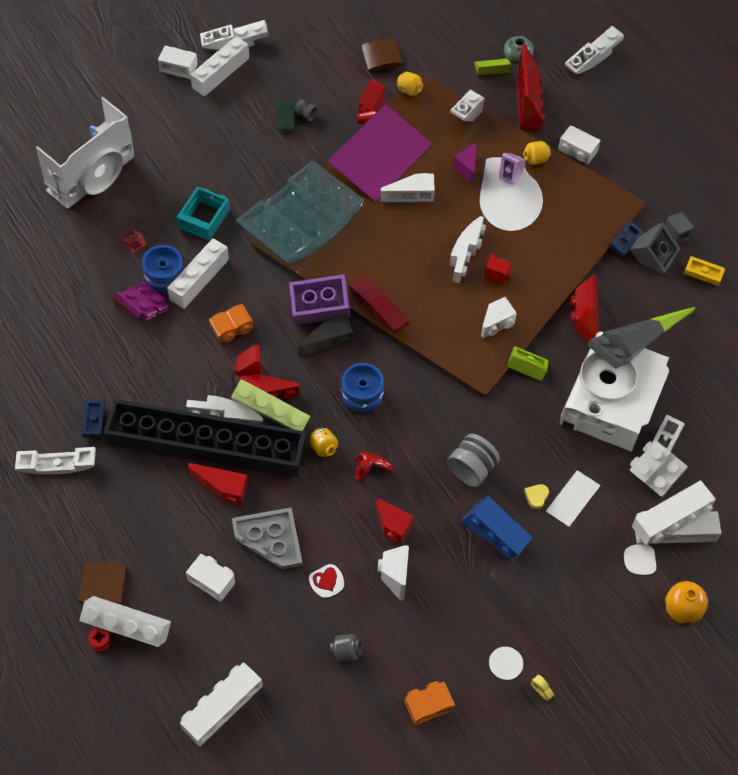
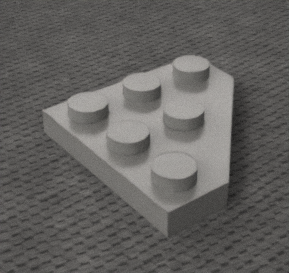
[232,508,303,569]

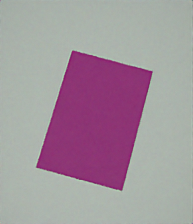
[328,104,432,202]

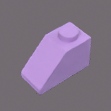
[499,153,526,185]

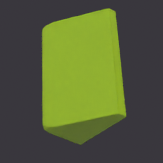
[474,59,511,76]
[508,346,549,380]

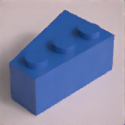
[460,496,533,559]

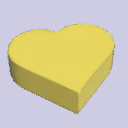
[524,484,549,510]
[531,675,554,700]

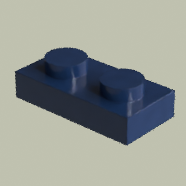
[609,220,644,258]
[82,400,106,438]

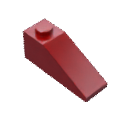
[188,463,248,505]

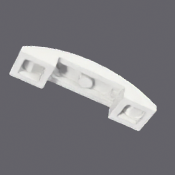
[15,447,96,474]

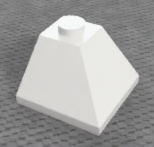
[378,546,409,600]

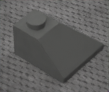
[630,223,680,274]

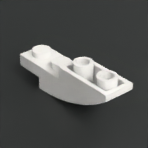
[200,20,269,50]
[565,26,624,74]
[450,216,486,283]
[186,395,264,424]

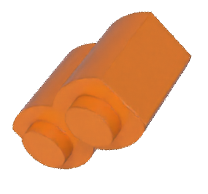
[209,304,254,343]
[404,681,455,726]

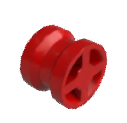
[88,627,112,653]

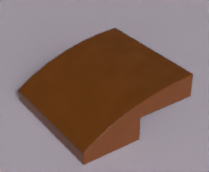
[361,38,403,73]

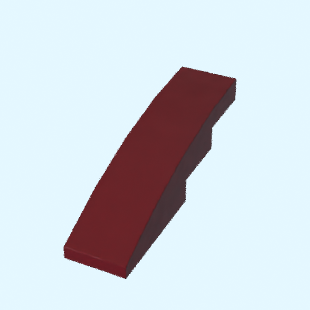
[348,276,410,333]

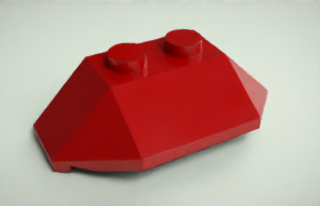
[570,274,599,342]

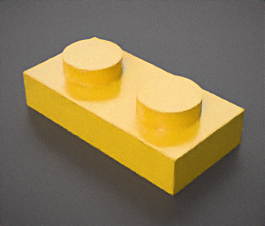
[684,256,725,286]

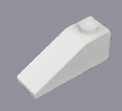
[381,173,435,202]
[652,415,685,452]

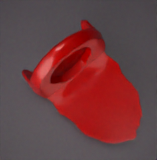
[354,452,394,480]

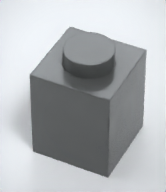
[665,212,694,244]

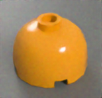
[665,581,708,624]

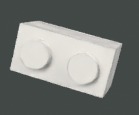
[158,46,198,79]
[558,125,601,164]
[186,554,235,602]

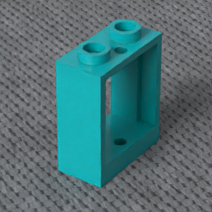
[176,186,230,241]

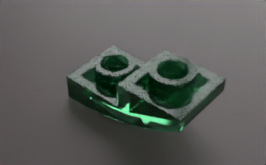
[276,99,294,132]

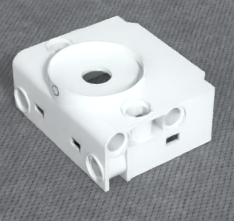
[36,97,134,209]
[560,332,669,452]

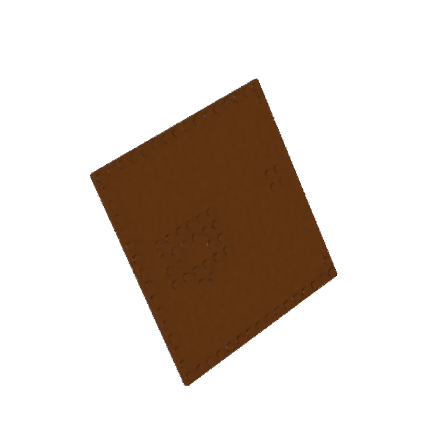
[251,72,645,396]

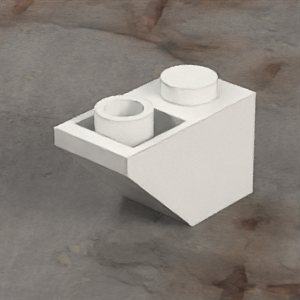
[450,90,484,122]
[481,297,517,338]

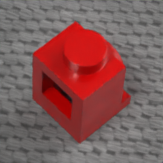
[484,253,514,284]

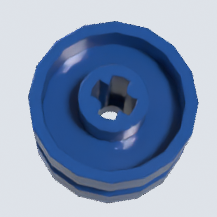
[142,245,184,292]
[342,363,384,413]

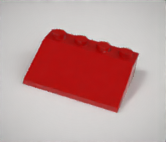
[517,44,545,131]

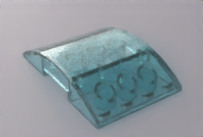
[236,160,364,264]

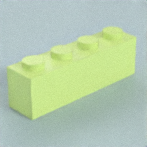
[231,379,310,431]

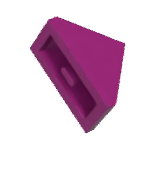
[453,144,476,183]

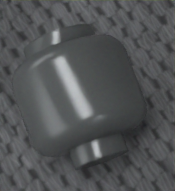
[330,634,362,662]

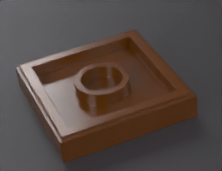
[79,562,127,605]

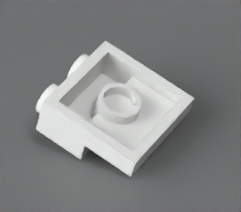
[630,440,688,497]

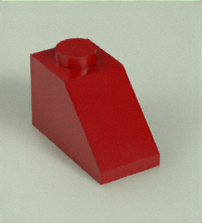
[358,79,385,113]
[234,345,261,381]
[376,498,414,544]

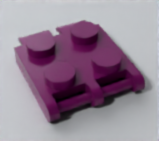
[115,281,169,320]

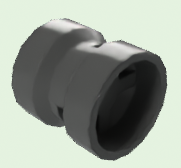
[294,99,317,122]

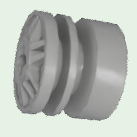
[447,434,500,487]

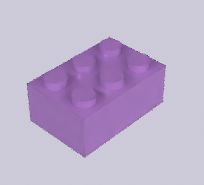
[289,274,351,325]

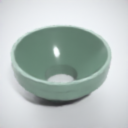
[504,36,534,62]

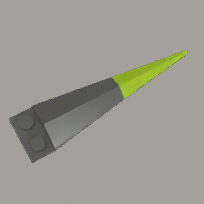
[587,307,695,369]

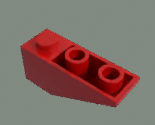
[238,374,300,399]

